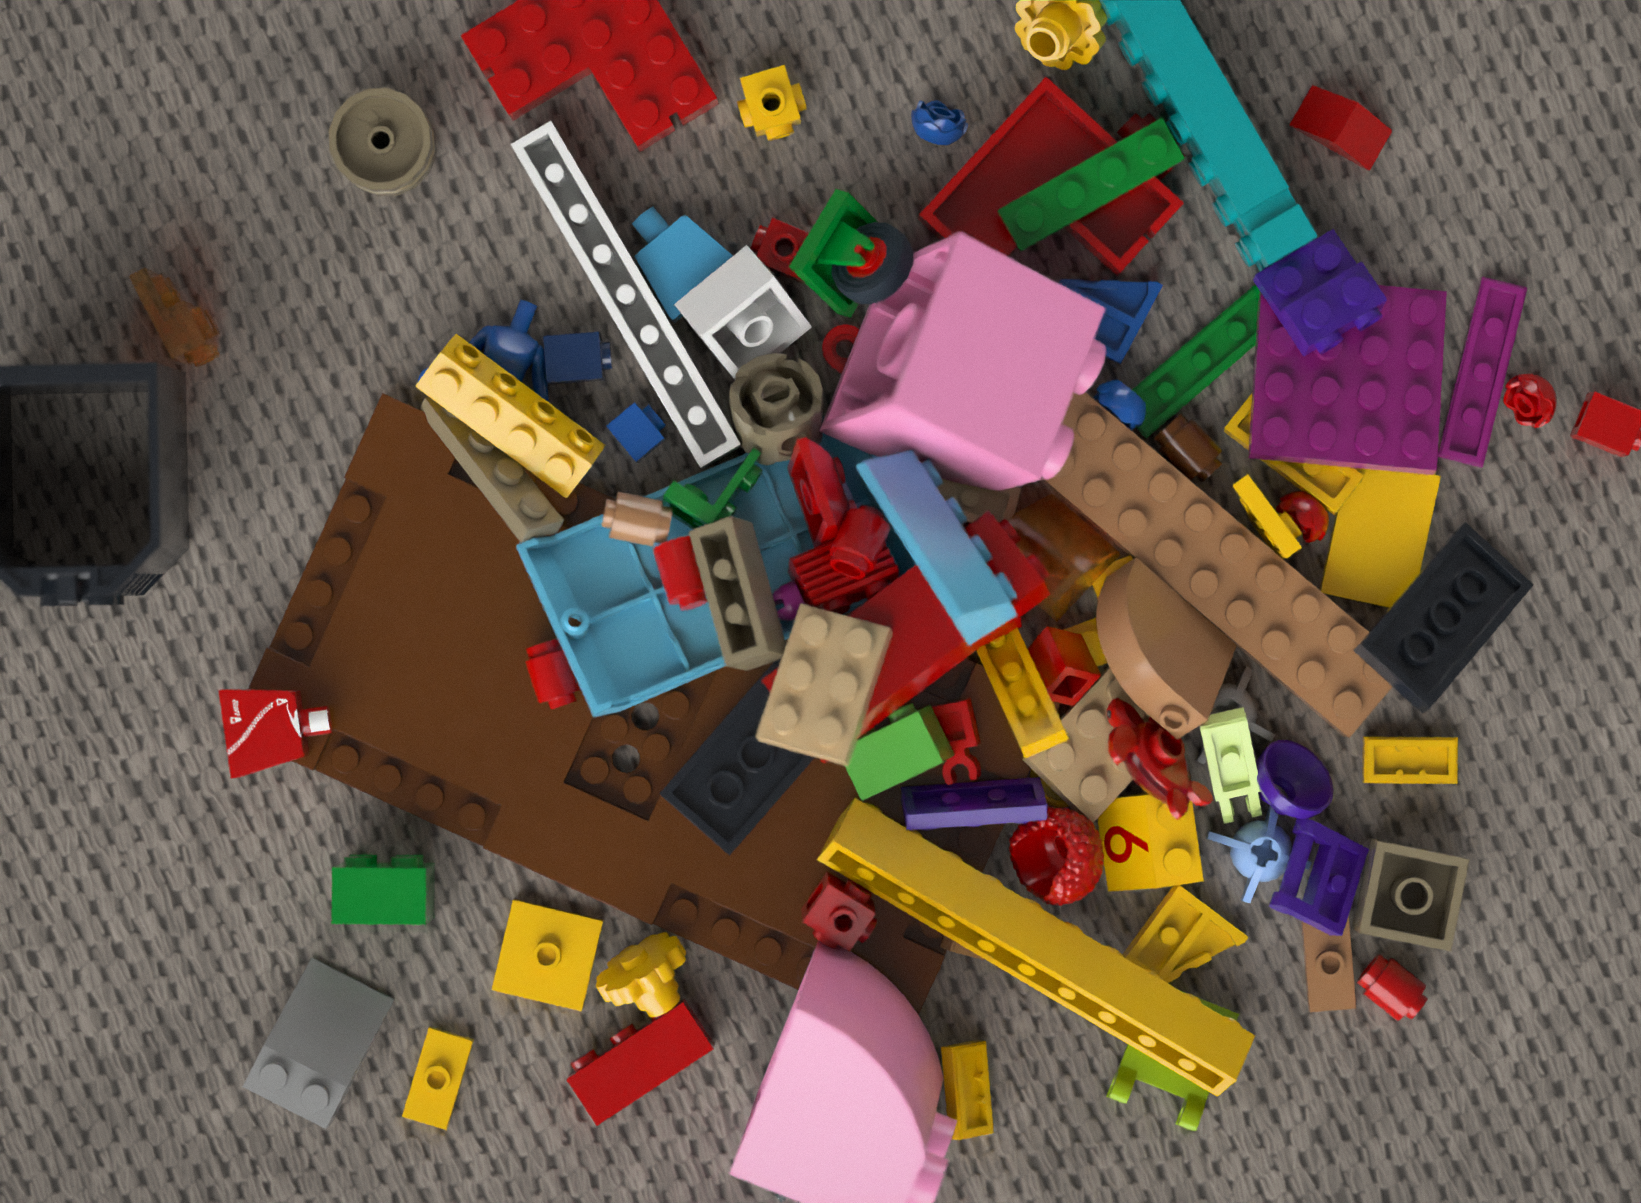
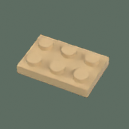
[756,604,893,766]
[1022,666,1150,823]

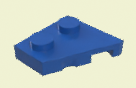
[1058,279,1163,365]

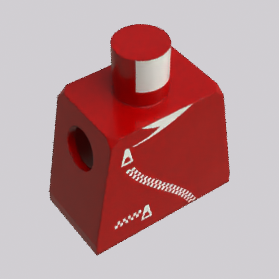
[218,688,332,779]

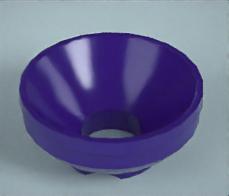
[1256,740,1334,819]

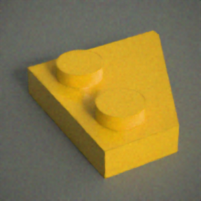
[1232,474,1302,559]

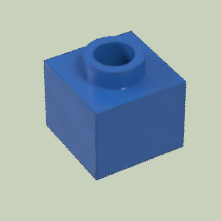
[606,402,666,463]

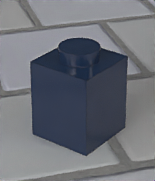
[543,332,613,385]

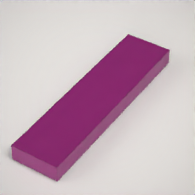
[1438,276,1528,468]

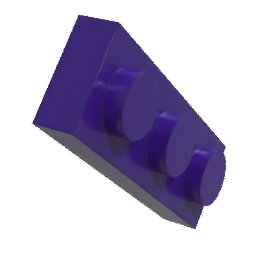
[901,777,1047,830]

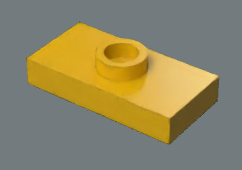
[1362,736,1458,784]
[402,1027,474,1130]
[941,1040,994,1140]

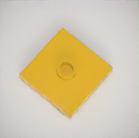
[491,899,604,1011]

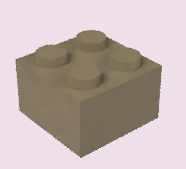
[1352,838,1470,951]

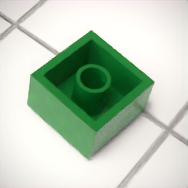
[331,854,435,925]

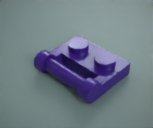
[1269,818,1369,936]

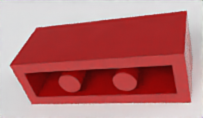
[566,999,715,1126]

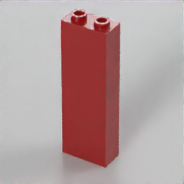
[761,510,1051,764]

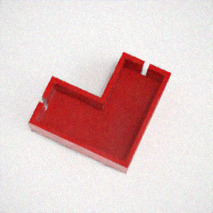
[460,0,719,152]
[918,77,1184,276]

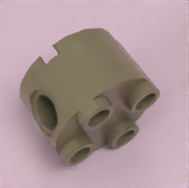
[729,353,824,465]

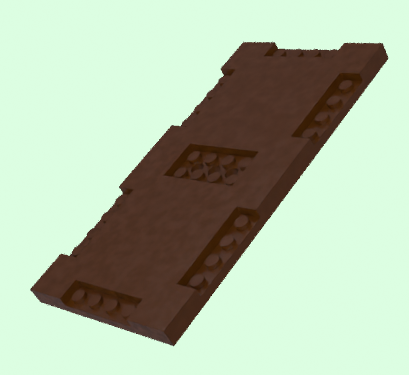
[248,393,1060,1015]

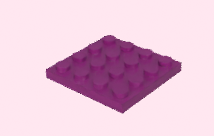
[1248,285,1447,475]

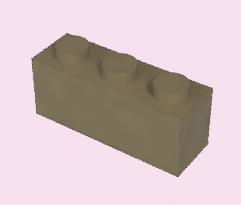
[689,516,786,671]

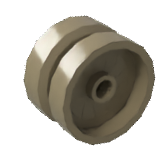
[329,88,437,196]

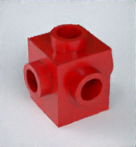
[801,872,877,952]

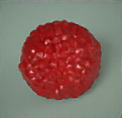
[1009,807,1104,906]

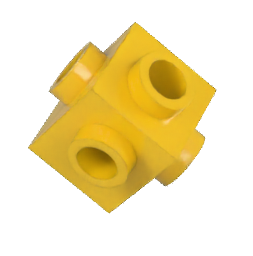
[737,65,807,141]

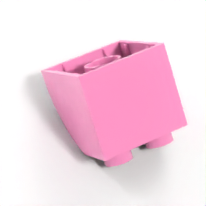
[819,232,1106,491]
[730,940,957,1203]

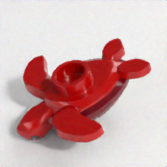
[1107,697,1213,820]

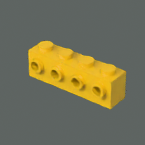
[416,334,606,499]

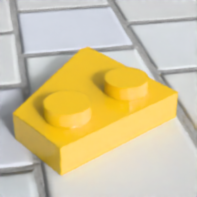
[1122,885,1249,983]

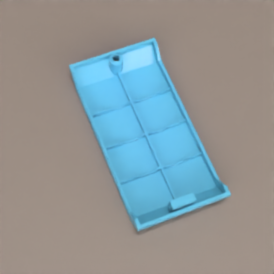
[516,433,916,717]

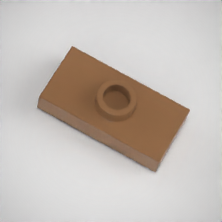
[1301,916,1356,1012]

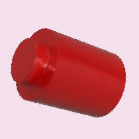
[652,535,708,610]

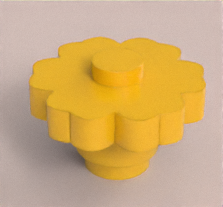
[1014,0,1107,70]
[596,932,686,1017]

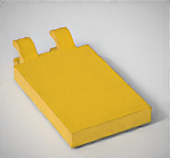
[1319,468,1441,608]

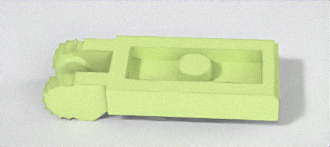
[1199,707,1262,824]

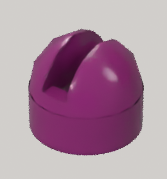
[772,580,805,621]

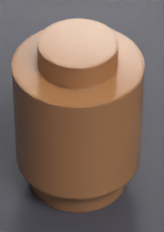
[601,492,673,547]

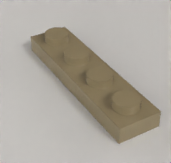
[419,397,564,543]

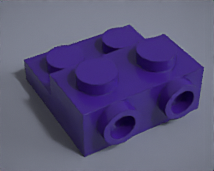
[1253,229,1387,357]

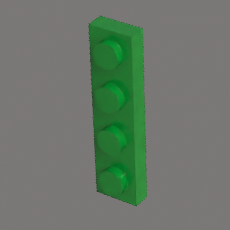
[997,118,1185,252]

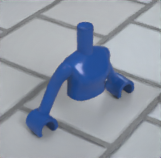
[418,299,549,402]

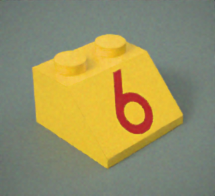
[1097,792,1204,892]

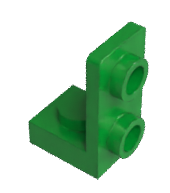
[662,448,763,530]

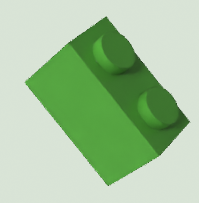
[844,703,955,801]

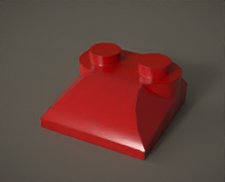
[787,437,857,548]

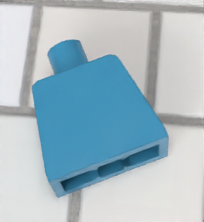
[632,207,733,323]

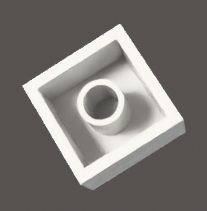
[674,245,812,380]

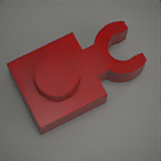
[931,698,981,785]

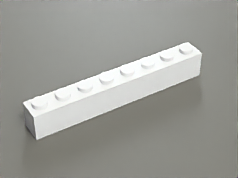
[511,121,741,469]

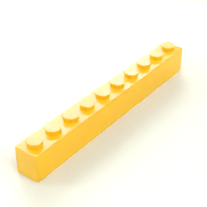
[817,798,1256,1097]

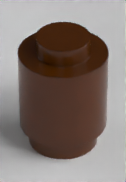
[1154,413,1223,482]

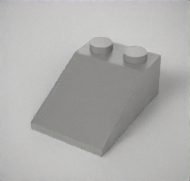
[243,957,395,1129]

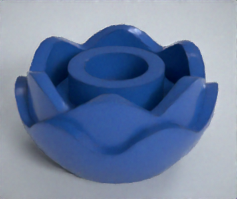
[911,100,968,145]
[1093,380,1146,431]

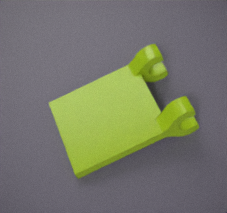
[1106,991,1239,1131]

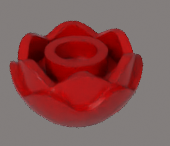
[1503,373,1557,428]
[1276,491,1329,543]

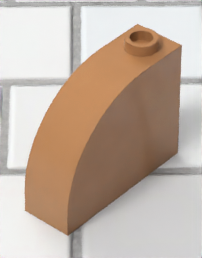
[1096,557,1237,739]

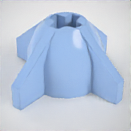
[1206,805,1312,903]

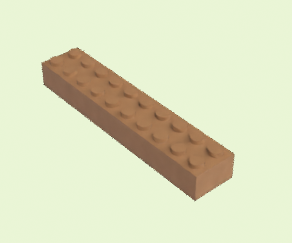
[1040,392,1392,738]

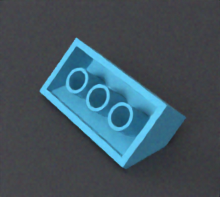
[856,450,1017,645]

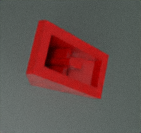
[1289,85,1392,171]

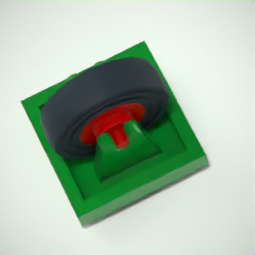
[789,189,913,318]

